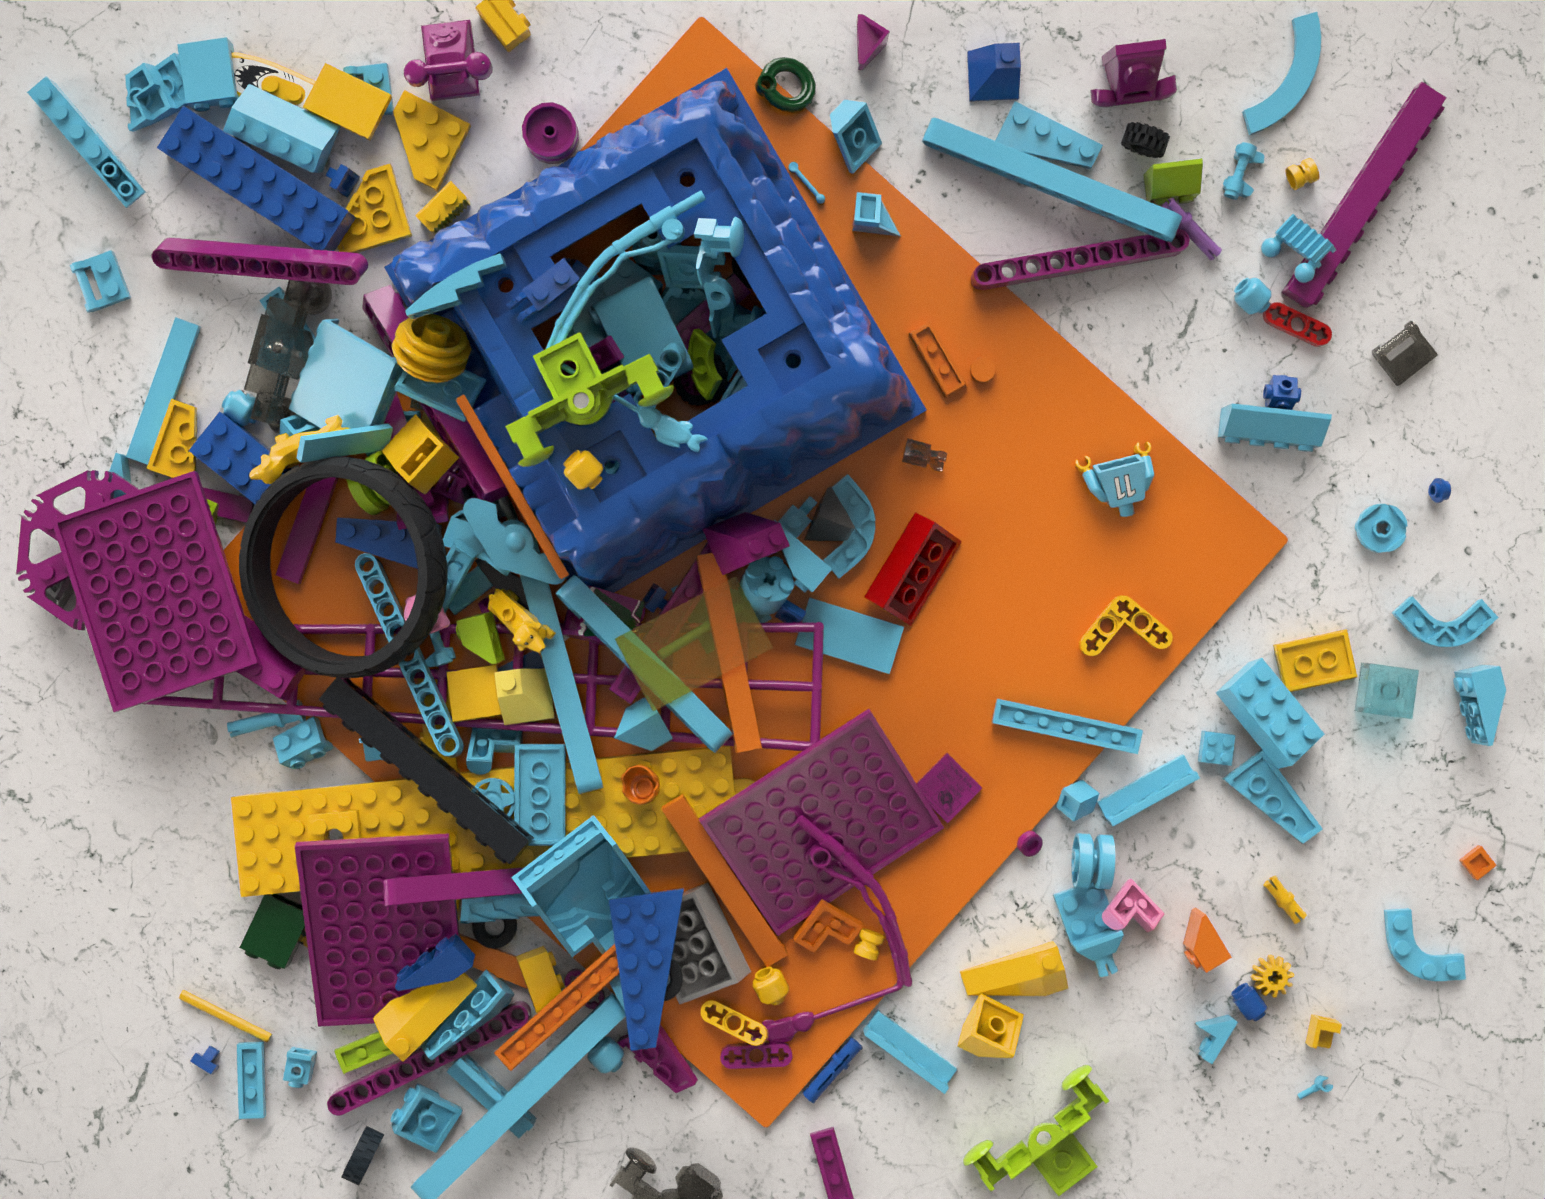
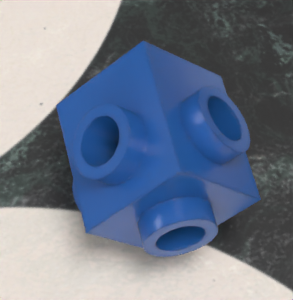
[1263,375,1301,410]

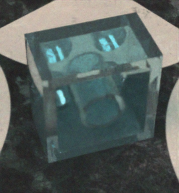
[1355,662,1419,719]

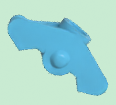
[463,498,566,585]

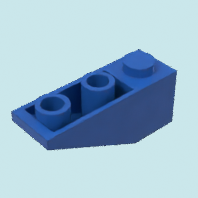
[395,933,475,991]

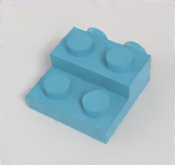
[390,1083,462,1153]

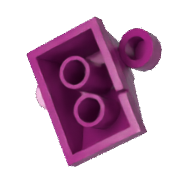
[404,20,493,101]
[1090,39,1177,107]

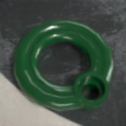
[755,57,816,112]

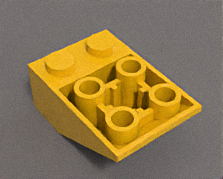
[382,414,459,495]

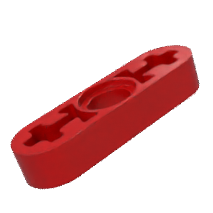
[1263,302,1332,347]

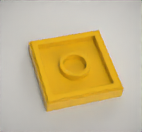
[446,665,502,723]

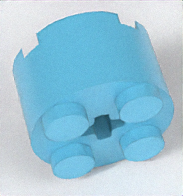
[738,556,794,615]

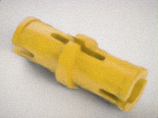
[1263,875,1307,924]

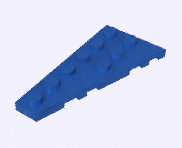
[609,888,684,1051]

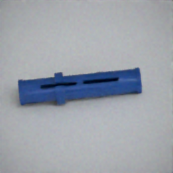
[802,1037,863,1103]

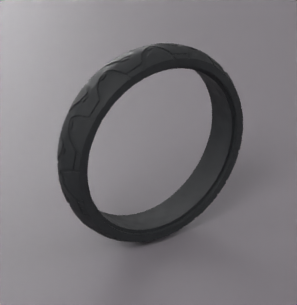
[239,456,447,678]

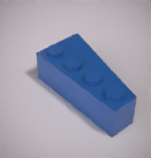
[335,518,442,569]

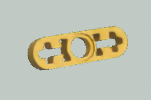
[701,1000,768,1046]

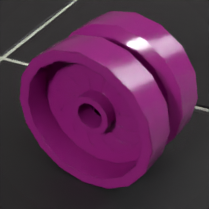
[522,102,579,164]

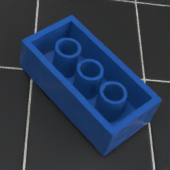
[189,411,294,504]

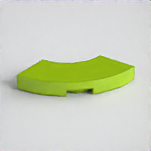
[688,329,723,400]

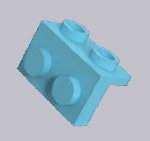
[273,716,333,769]

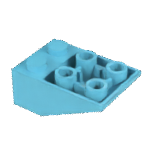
[1453,665,1506,746]

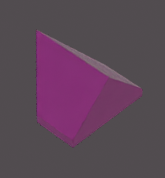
[857,14,890,70]

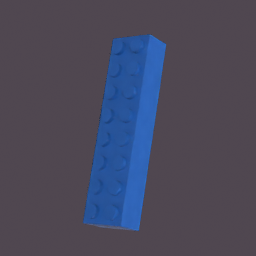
[157,106,356,251]

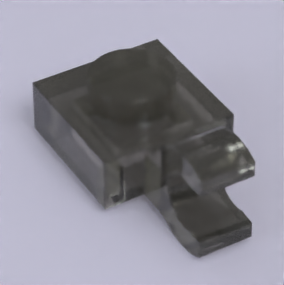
[902,438,947,471]

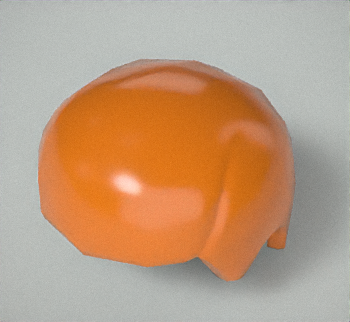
[621,765,660,805]

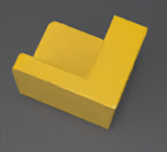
[1305,1014,1342,1049]

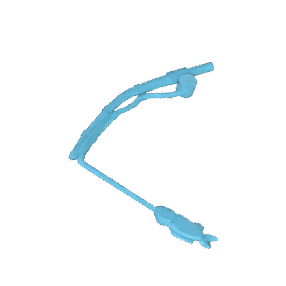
[546,190,708,452]

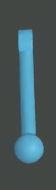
[789,162,825,204]

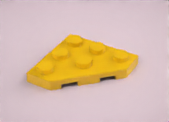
[393,90,471,192]
[337,164,413,253]

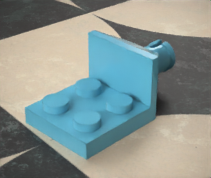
[1053,881,1124,977]

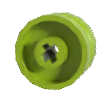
[346,451,398,515]

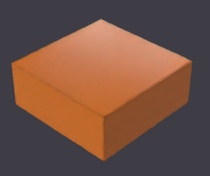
[1459,845,1497,881]

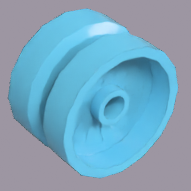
[1071,833,1115,889]

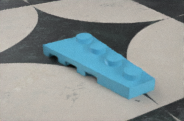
[995,101,1103,169]

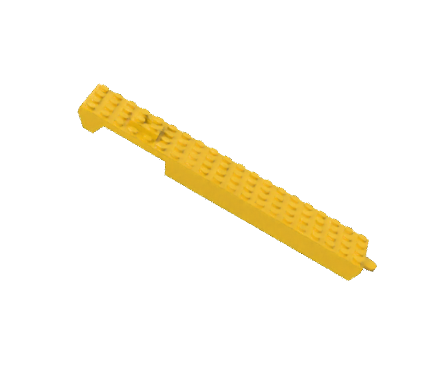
[231,745,754,897]

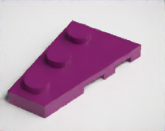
[617,1024,698,1093]

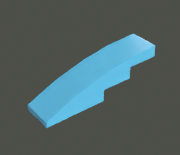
[405,253,507,320]

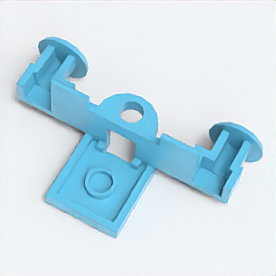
[657,217,763,339]

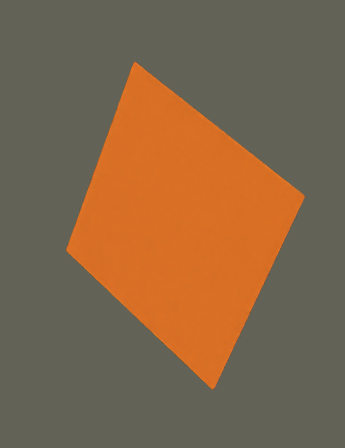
[223,17,1288,1127]

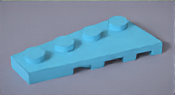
[1222,749,1322,844]

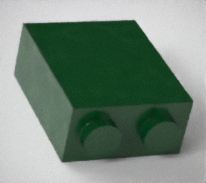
[239,894,306,970]

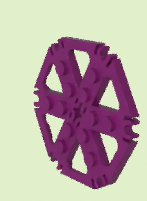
[16,470,140,631]

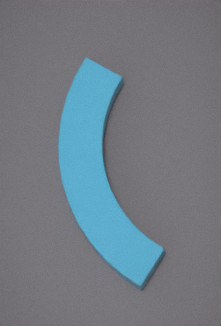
[1242,12,1321,135]

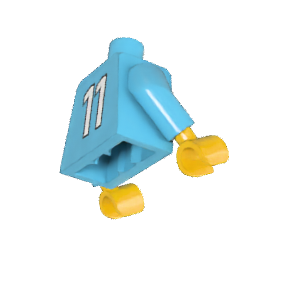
[1075,442,1154,517]

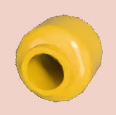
[563,450,603,490]
[753,967,789,1006]

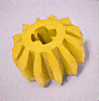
[1251,954,1294,998]

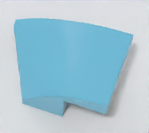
[125,53,188,132]

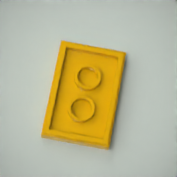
[303,63,393,141]
[1273,629,1357,692]

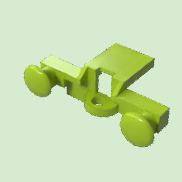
[963,1065,1109,1197]

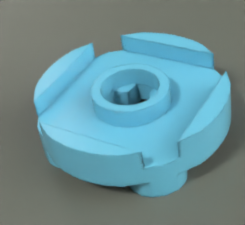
[1355,504,1408,553]

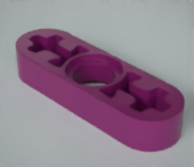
[720,1042,792,1069]

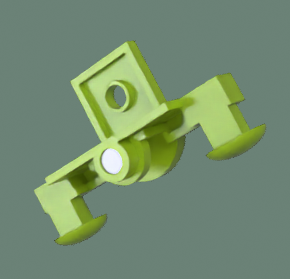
[505,332,674,467]

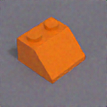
[1183,907,1232,973]

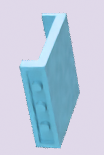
[289,318,404,429]

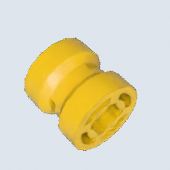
[1285,158,1320,190]
[853,928,885,961]

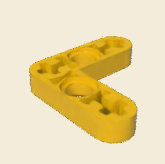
[1079,595,1173,656]

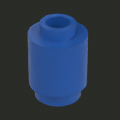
[1231,983,1267,1021]

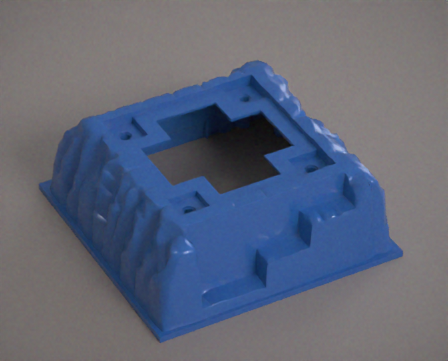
[384,68,926,593]

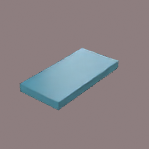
[795,598,904,674]
[514,744,566,846]

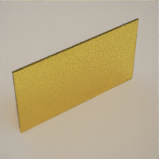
[615,577,773,711]

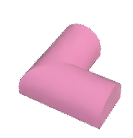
[1102,878,1164,932]

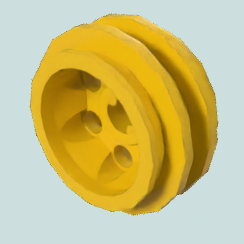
[392,314,472,383]

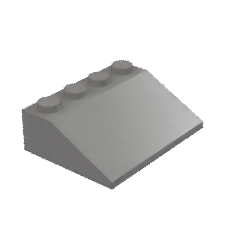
[668,882,751,1004]

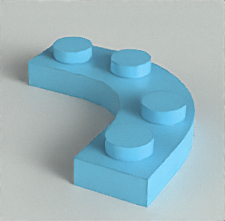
[823,474,875,579]
[1392,596,1499,647]
[1384,908,1466,981]

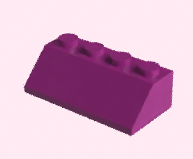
[236,616,307,701]

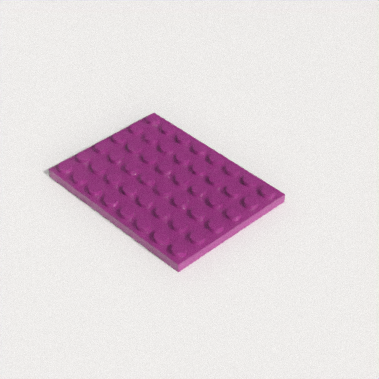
[51,471,260,712]
[699,709,944,936]
[295,833,460,1027]

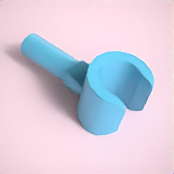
[1297,1075,1333,1100]

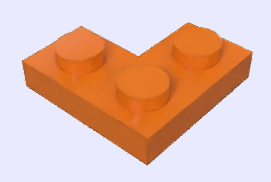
[793,899,863,953]

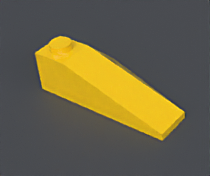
[960,941,1069,996]
[373,972,477,1062]

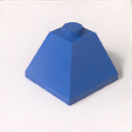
[967,43,1021,102]

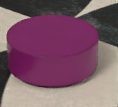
[1017,831,1043,857]

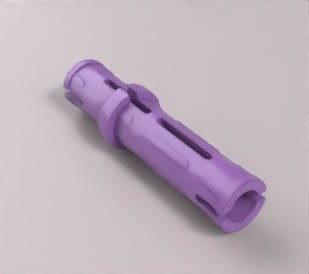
[1161,198,1222,260]

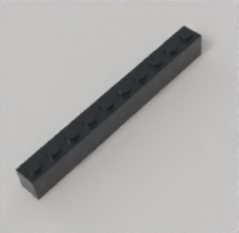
[319,677,534,864]

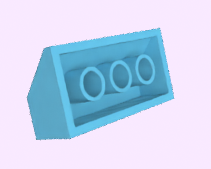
[223,84,340,173]
[1218,403,1332,452]

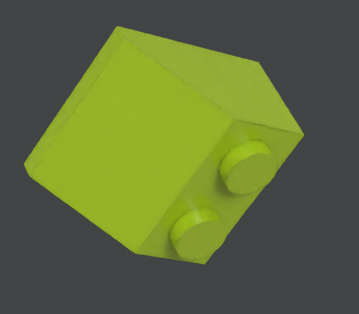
[1143,158,1203,206]

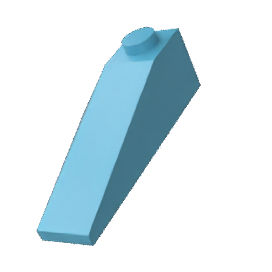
[421,969,515,1060]

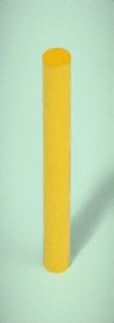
[179,990,272,1043]

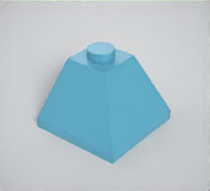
[830,100,882,173]

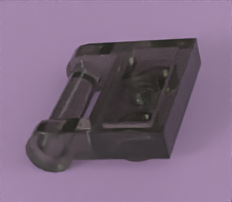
[1371,320,1438,386]

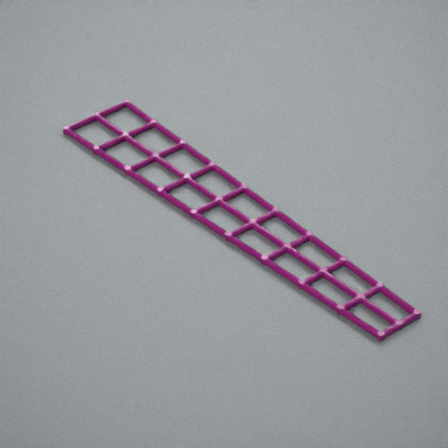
[143,622,824,751]

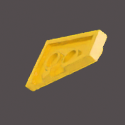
[146,399,197,478]

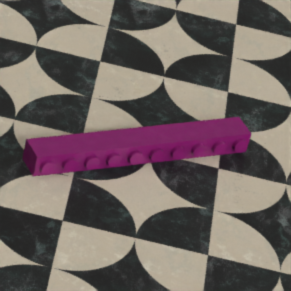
[1281,82,1447,308]
[362,285,510,502]

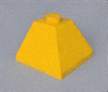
[957,994,1024,1058]

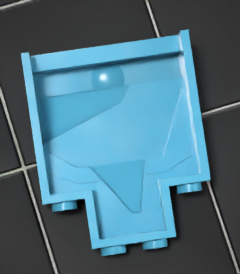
[511,815,651,957]

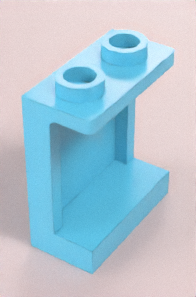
[177,37,239,112]

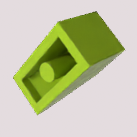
[456,612,505,664]

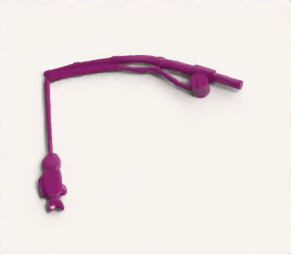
[746,815,912,1044]

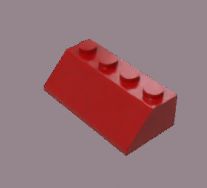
[864,512,962,626]

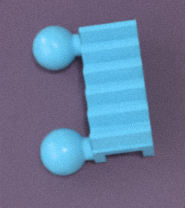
[1261,214,1336,283]

